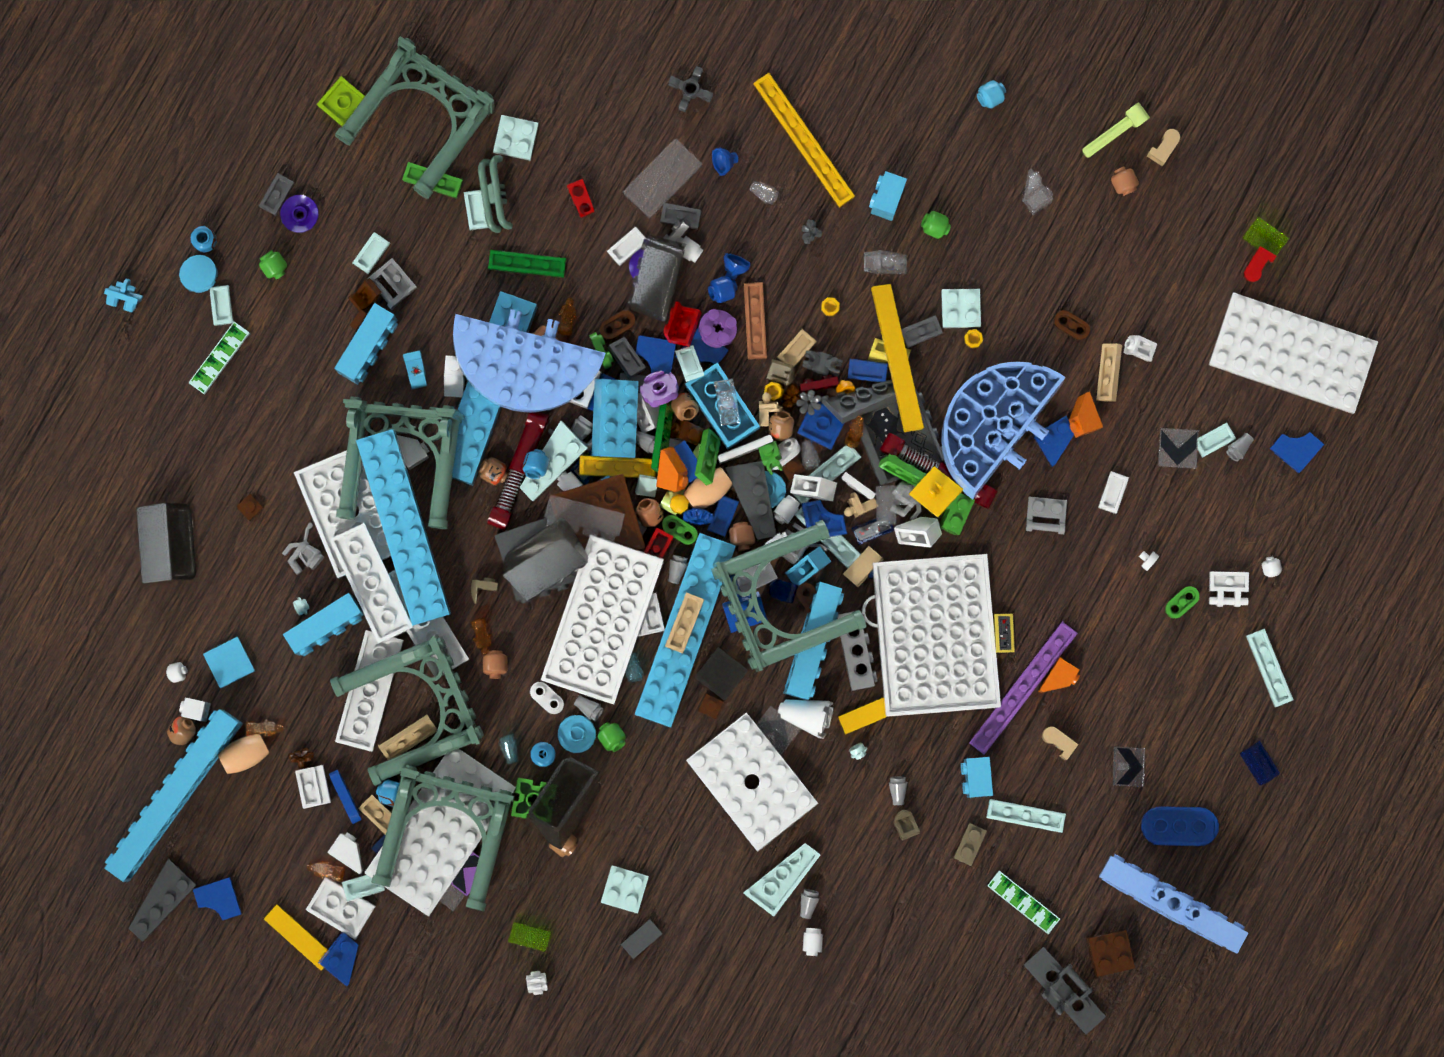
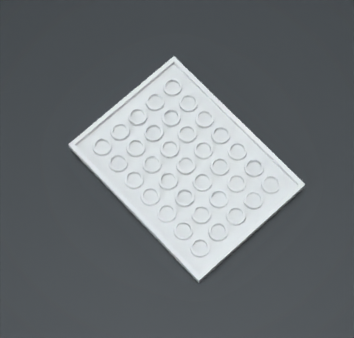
[872,554,1001,717]

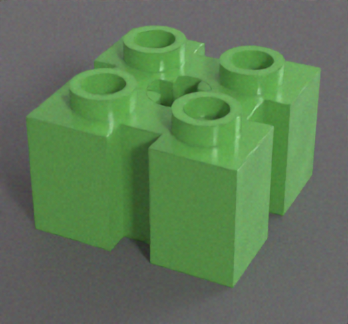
[511,778,557,823]

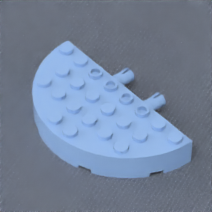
[453,309,605,412]
[941,362,1065,500]
[1099,854,1248,953]

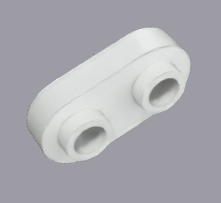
[772,438,801,470]
[530,682,564,714]

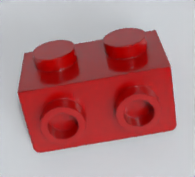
[664,301,702,347]

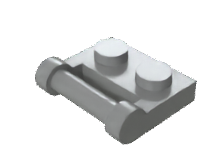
[368,258,417,309]
[1026,497,1067,535]

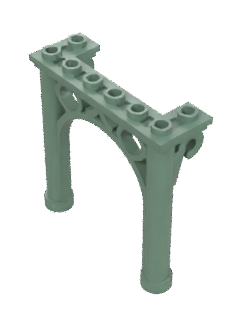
[335,36,494,199]
[336,397,465,529]
[711,520,866,672]
[330,634,484,786]
[371,765,514,911]

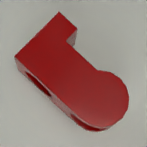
[567,179,595,218]
[1244,246,1276,282]

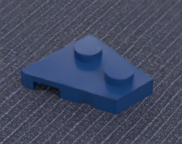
[1033,416,1074,467]
[318,932,358,986]

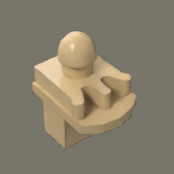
[759,392,783,426]
[844,492,878,518]

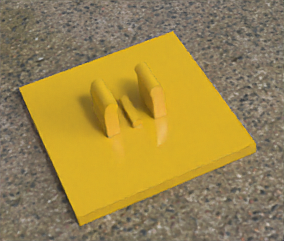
[909,466,963,517]

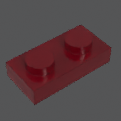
[799,375,839,393]

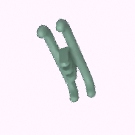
[478,155,513,233]

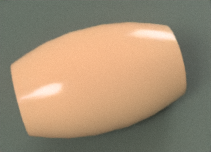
[683,467,732,509]
[218,734,269,774]

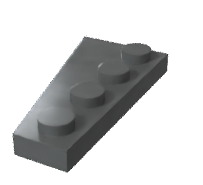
[821,380,897,424]
[725,461,776,540]
[128,858,197,942]

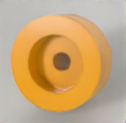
[836,380,856,394]

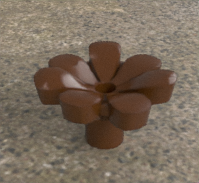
[781,384,802,408]
[288,748,314,769]

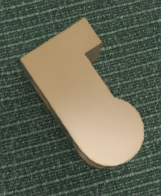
[1147,129,1180,166]
[1042,727,1078,760]

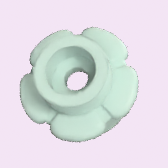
[293,597,309,616]
[849,743,868,760]

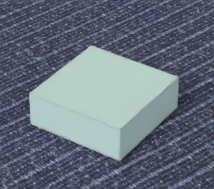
[635,474,657,497]

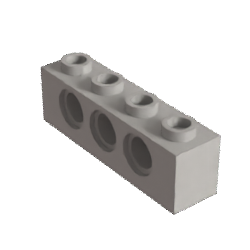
[837,612,877,691]

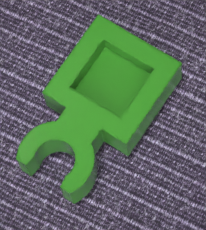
[758,441,783,475]

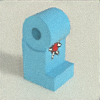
[403,351,427,389]

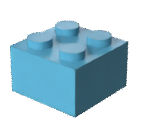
[869,171,907,221]
[961,757,993,798]

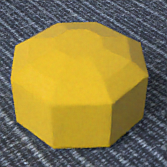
[821,297,840,316]
[964,329,983,348]
[764,382,784,401]
[670,494,689,514]

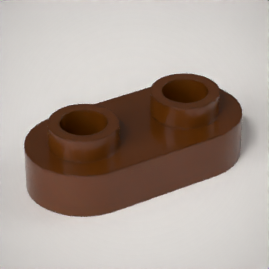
[600,310,635,340]
[1054,310,1090,340]
[796,583,817,614]

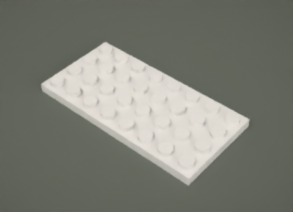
[1209,292,1378,414]
[541,534,664,704]
[365,749,516,917]

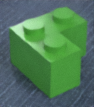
[939,493,975,535]

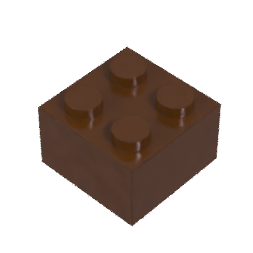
[1086,929,1135,977]

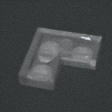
[875,485,915,525]

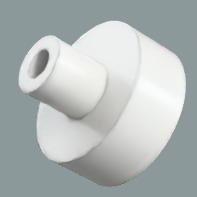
[1139,551,1159,571]

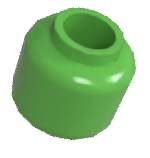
[921,211,951,239]
[259,250,287,280]
[598,722,626,752]

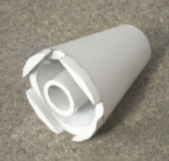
[778,699,833,739]

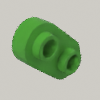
[589,332,614,370]
[662,515,698,545]
[1165,586,1199,619]

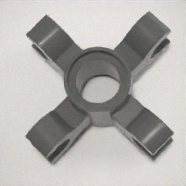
[668,66,713,112]
[802,350,843,376]

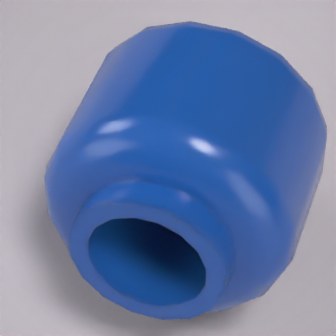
[708,276,738,303]

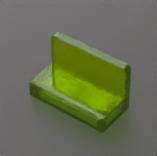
[1243,217,1289,256]
[508,922,551,952]

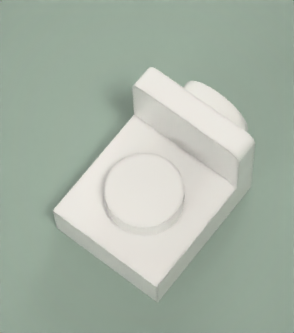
[1123,335,1157,362]

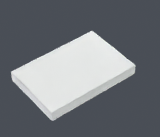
[306,876,376,940]

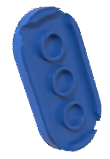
[1141,806,1219,846]

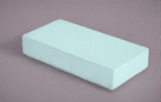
[464,190,488,230]
[352,232,390,275]
[210,285,233,326]
[675,345,704,382]
[1197,423,1236,458]
[342,875,385,902]

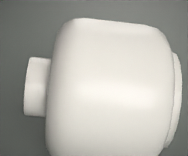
[1262,557,1282,577]
[166,662,188,683]

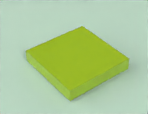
[316,76,365,127]

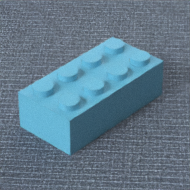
[334,303,398,385]
[685,363,760,450]
[591,379,638,458]
[283,593,364,656]

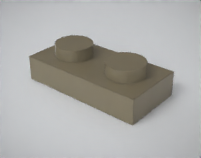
[953,823,987,866]

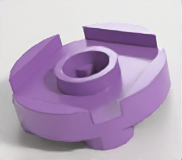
[698,309,737,348]
[640,371,679,408]

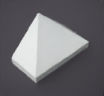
[637,393,660,433]

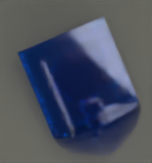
[768,579,798,604]

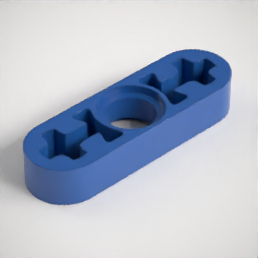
[329,769,362,824]

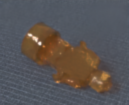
[557,298,577,335]
[844,416,864,448]
[470,618,491,655]
[246,719,283,738]
[307,861,345,882]

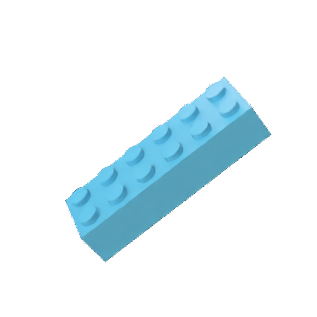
[783,582,844,700]

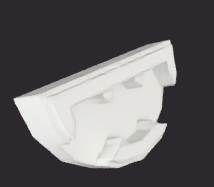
[842,472,876,499]

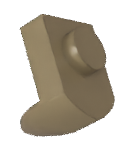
[766,359,795,386]
[471,578,499,604]
[894,810,920,840]

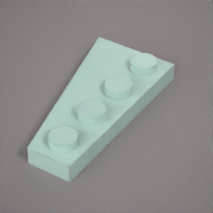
[520,421,588,501]
[743,843,820,916]

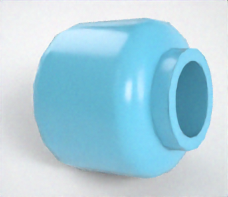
[977,80,1006,108]

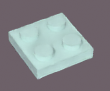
[493,115,539,161]
[941,289,981,328]
[601,865,649,914]

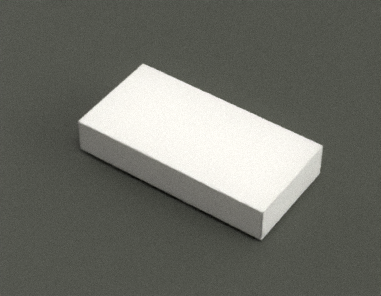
[607,227,648,266]
[1098,471,1129,514]

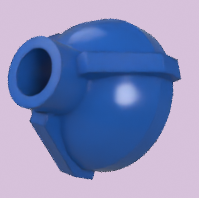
[712,148,738,176]
[724,253,751,280]

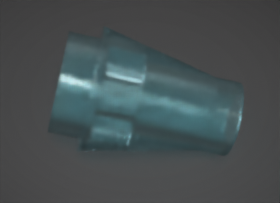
[625,653,644,682]
[498,734,518,764]

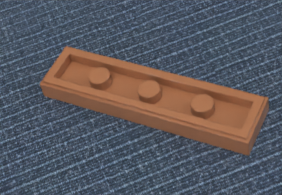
[744,282,767,360]

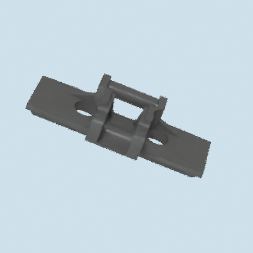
[1024,947,1106,1034]

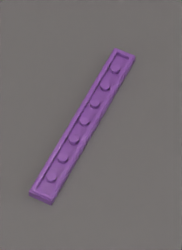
[969,621,1078,755]

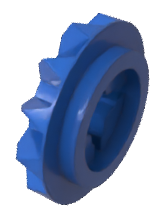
[683,508,714,525]

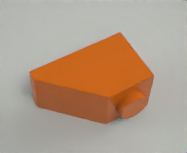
[1069,392,1103,438]
[656,446,688,492]
[1038,658,1080,693]

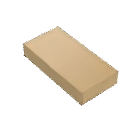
[777,329,817,367]
[843,546,884,587]

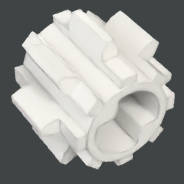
[526,971,548,995]

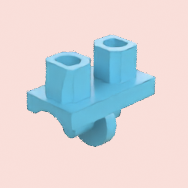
[104,278,143,312]

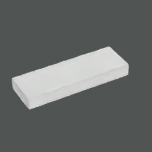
[717,435,773,464]

